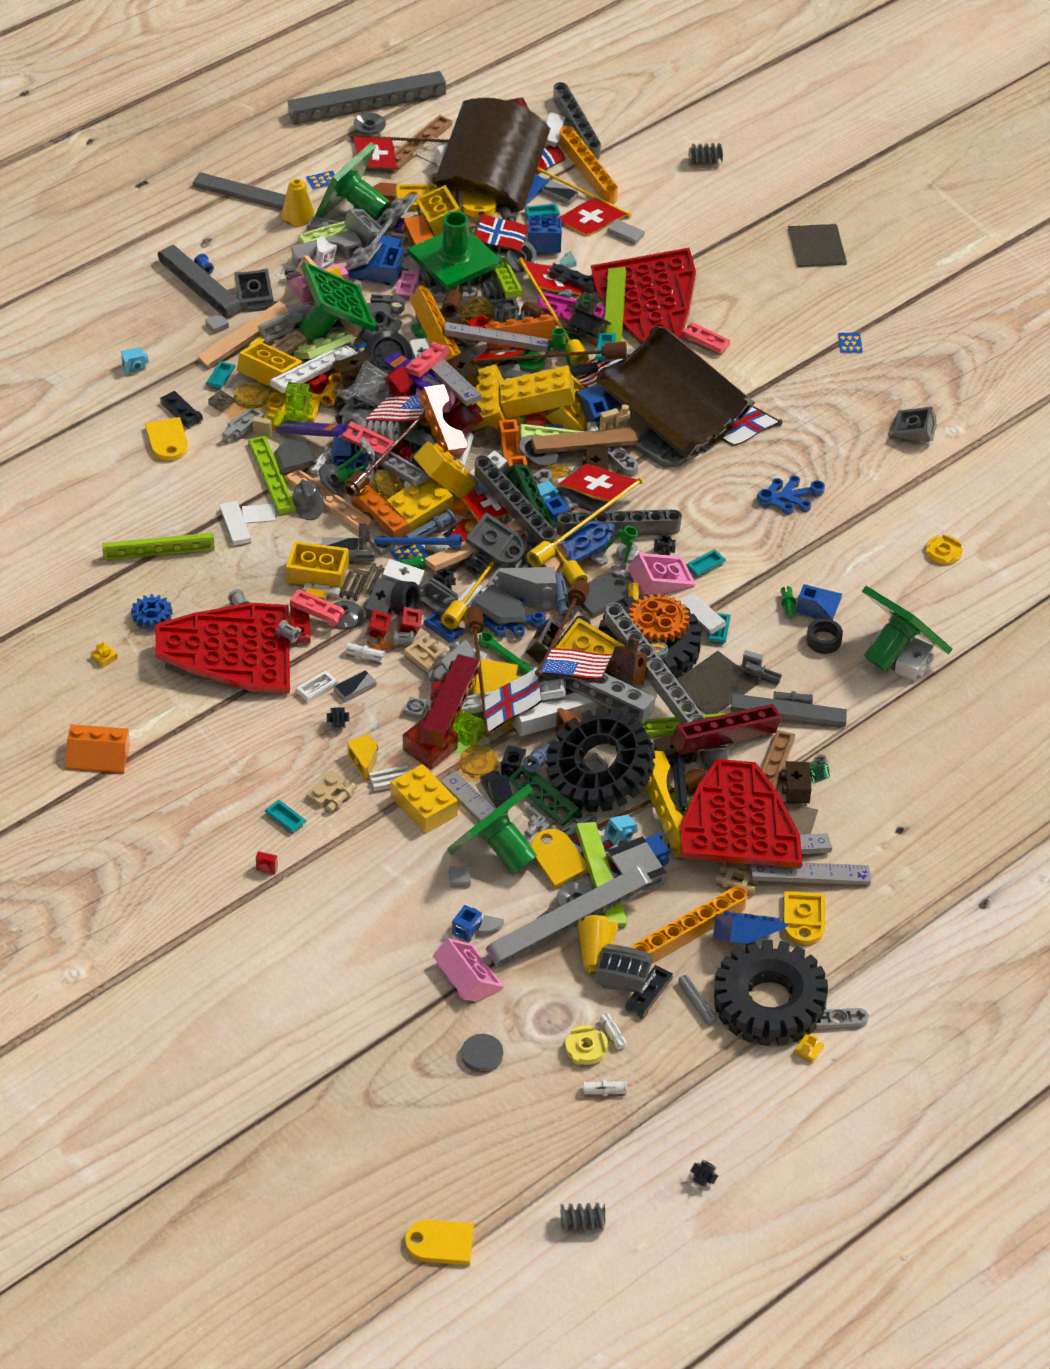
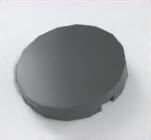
[461,1034,504,1072]

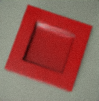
[256,851,278,874]

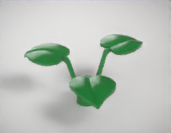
[514,327,581,370]

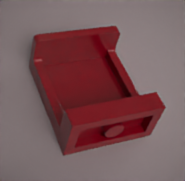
[442,400,484,435]

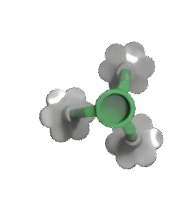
[590,526,639,578]

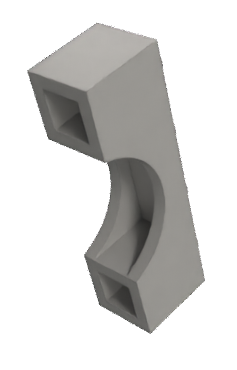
[291,231,362,267]

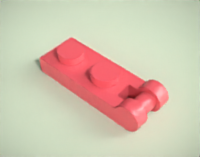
[681,322,730,354]
[405,342,450,377]
[341,422,394,459]
[289,589,345,627]

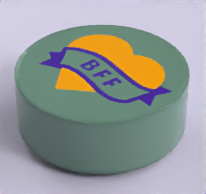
[650,641,668,659]

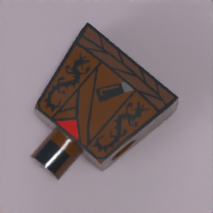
[605,637,647,685]

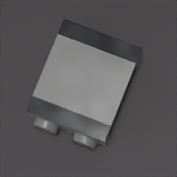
[607,836,666,894]

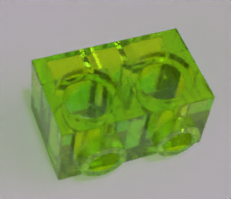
[285,382,313,422]
[448,710,485,749]

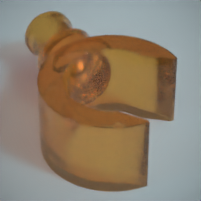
[367,635,394,651]

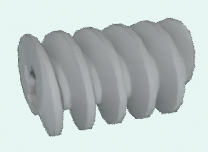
[361,420,400,442]

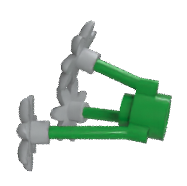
[336,438,379,487]

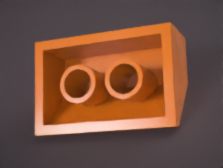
[65,724,130,773]

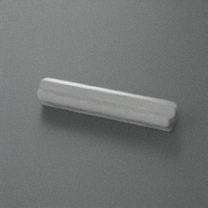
[678,974,717,1025]

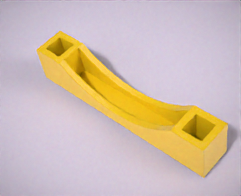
[646,751,684,857]

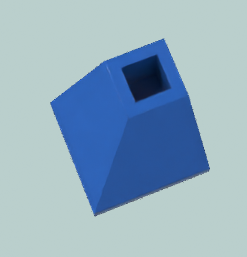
[575,385,619,423]
[332,437,369,472]
[797,584,843,620]

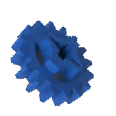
[131,594,173,630]

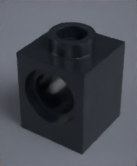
[501,745,526,779]

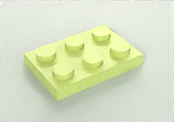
[293,331,354,359]

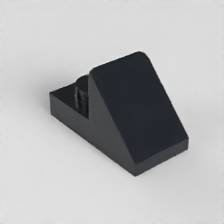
[480,771,513,809]

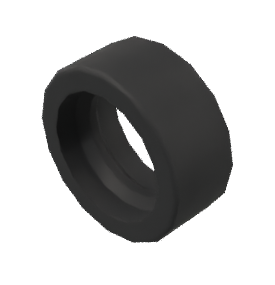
[390,581,421,616]
[806,618,843,654]

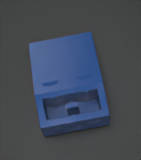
[528,215,562,253]
[347,245,404,284]
[713,911,789,944]

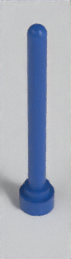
[374,534,462,549]

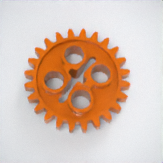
[628,593,690,644]

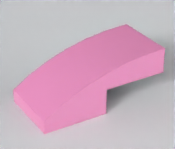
[395,270,419,297]

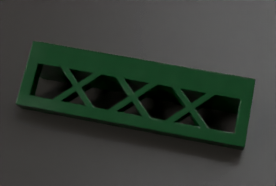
[503,464,555,528]
[508,765,583,827]

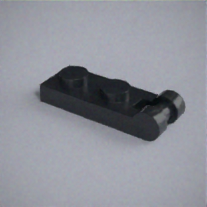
[548,263,595,292]
[160,391,203,428]
[625,965,673,1018]

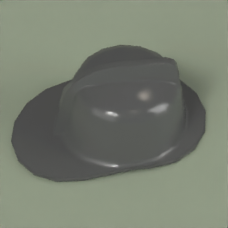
[506,241,536,272]
[519,435,558,466]
[293,479,324,520]
[697,743,735,768]

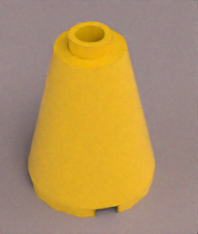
[281,179,314,226]
[577,915,618,975]

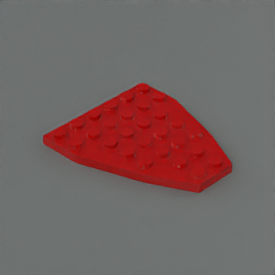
[590,247,696,344]
[155,603,290,694]
[680,759,802,869]

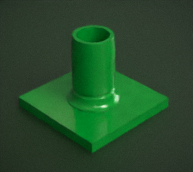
[315,142,390,220]
[407,211,502,290]
[300,261,376,340]
[862,585,953,672]
[447,784,537,874]

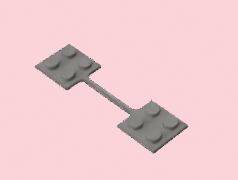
[344,193,419,270]

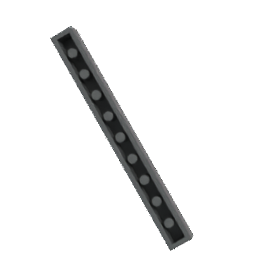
[288,71,446,124]

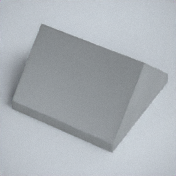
[344,209,386,246]

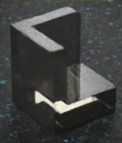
[471,426,500,449]

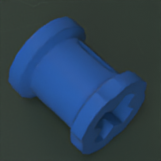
[194,254,214,275]

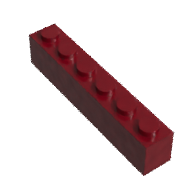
[419,654,480,748]
[670,704,783,755]

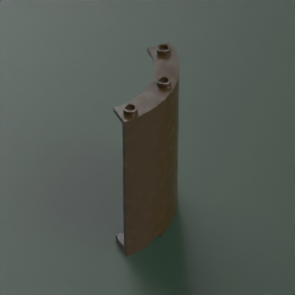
[434,97,551,214]
[595,326,755,459]

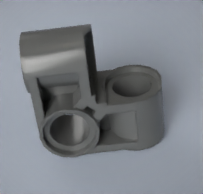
[359,310,403,341]

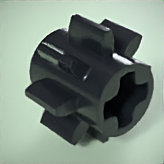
[654,534,676,556]
[465,552,488,576]
[433,569,456,590]
[326,707,350,727]
[690,1160,719,1187]

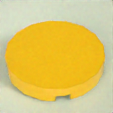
[926,535,963,565]

